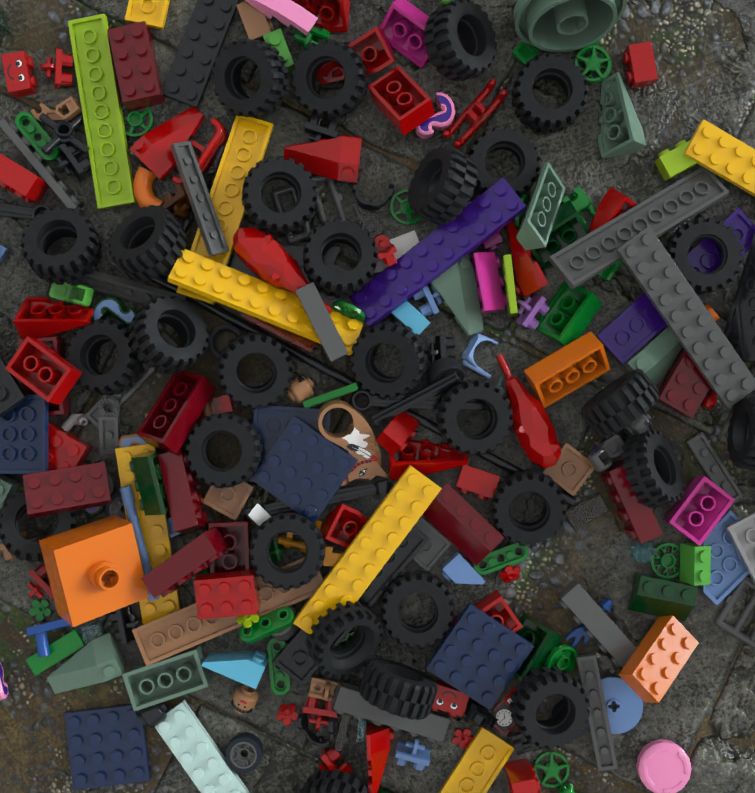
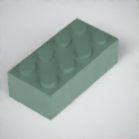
[122,644,212,711]

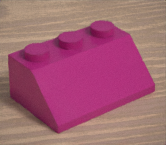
[380,0,430,69]
[470,252,507,315]
[663,474,735,546]

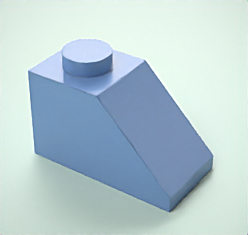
[441,551,485,585]

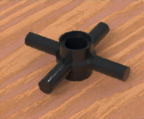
[39,113,89,155]

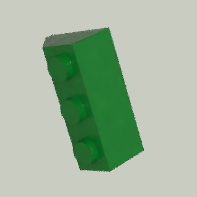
[535,281,602,347]

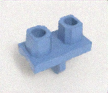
[412,286,443,317]
[395,737,431,771]

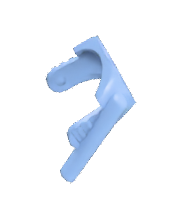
[462,333,498,379]

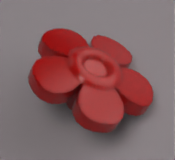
[499,565,520,583]
[276,704,299,726]
[452,728,474,749]

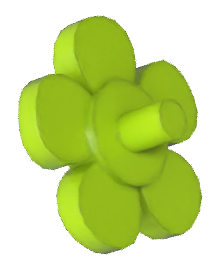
[236,614,259,628]

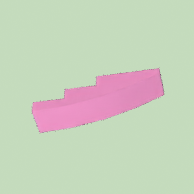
[245,0,318,36]

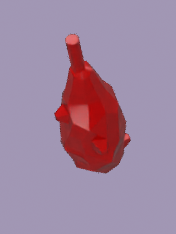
[233,227,333,314]
[496,354,561,469]

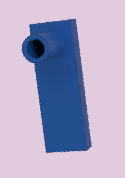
[26,619,71,658]

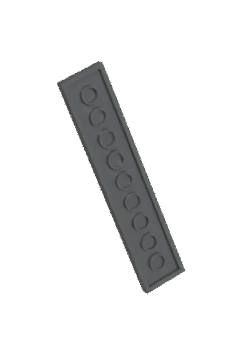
[549,166,729,289]
[615,226,755,409]

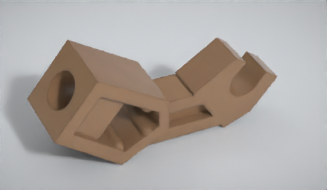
[31,96,82,122]

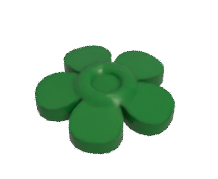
[29,599,52,621]

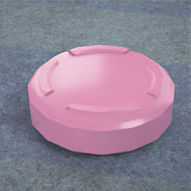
[636,739,692,793]

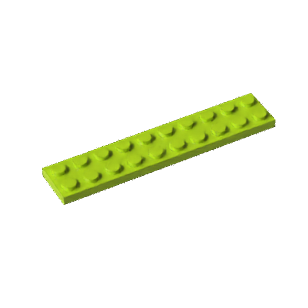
[68,13,137,210]

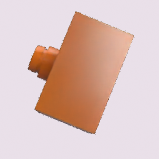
[39,515,149,627]

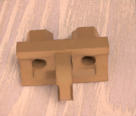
[308,676,338,701]

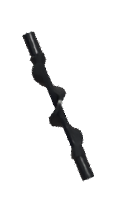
[181,145,225,234]

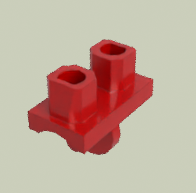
[40,49,73,89]
[374,235,397,267]
[27,565,54,599]
[303,697,338,731]
[318,746,352,773]

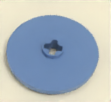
[601,676,643,734]

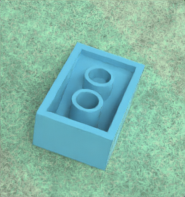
[202,650,268,689]

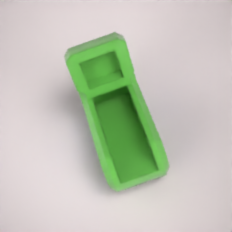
[49,282,94,307]

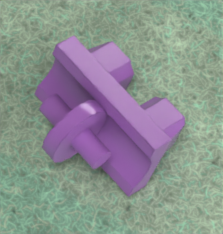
[515,294,550,330]

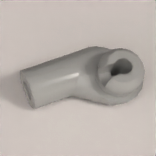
[61,413,89,432]

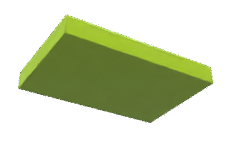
[502,254,518,317]

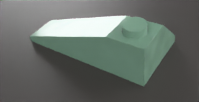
[598,72,646,159]
[431,254,484,336]
[623,326,682,386]
[47,631,126,694]

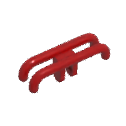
[442,79,507,149]
[172,118,227,185]

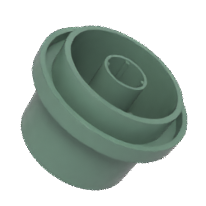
[513,0,627,52]

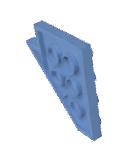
[701,510,749,605]

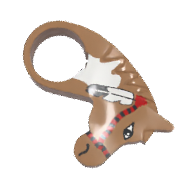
[317,400,387,486]

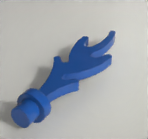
[565,598,613,648]

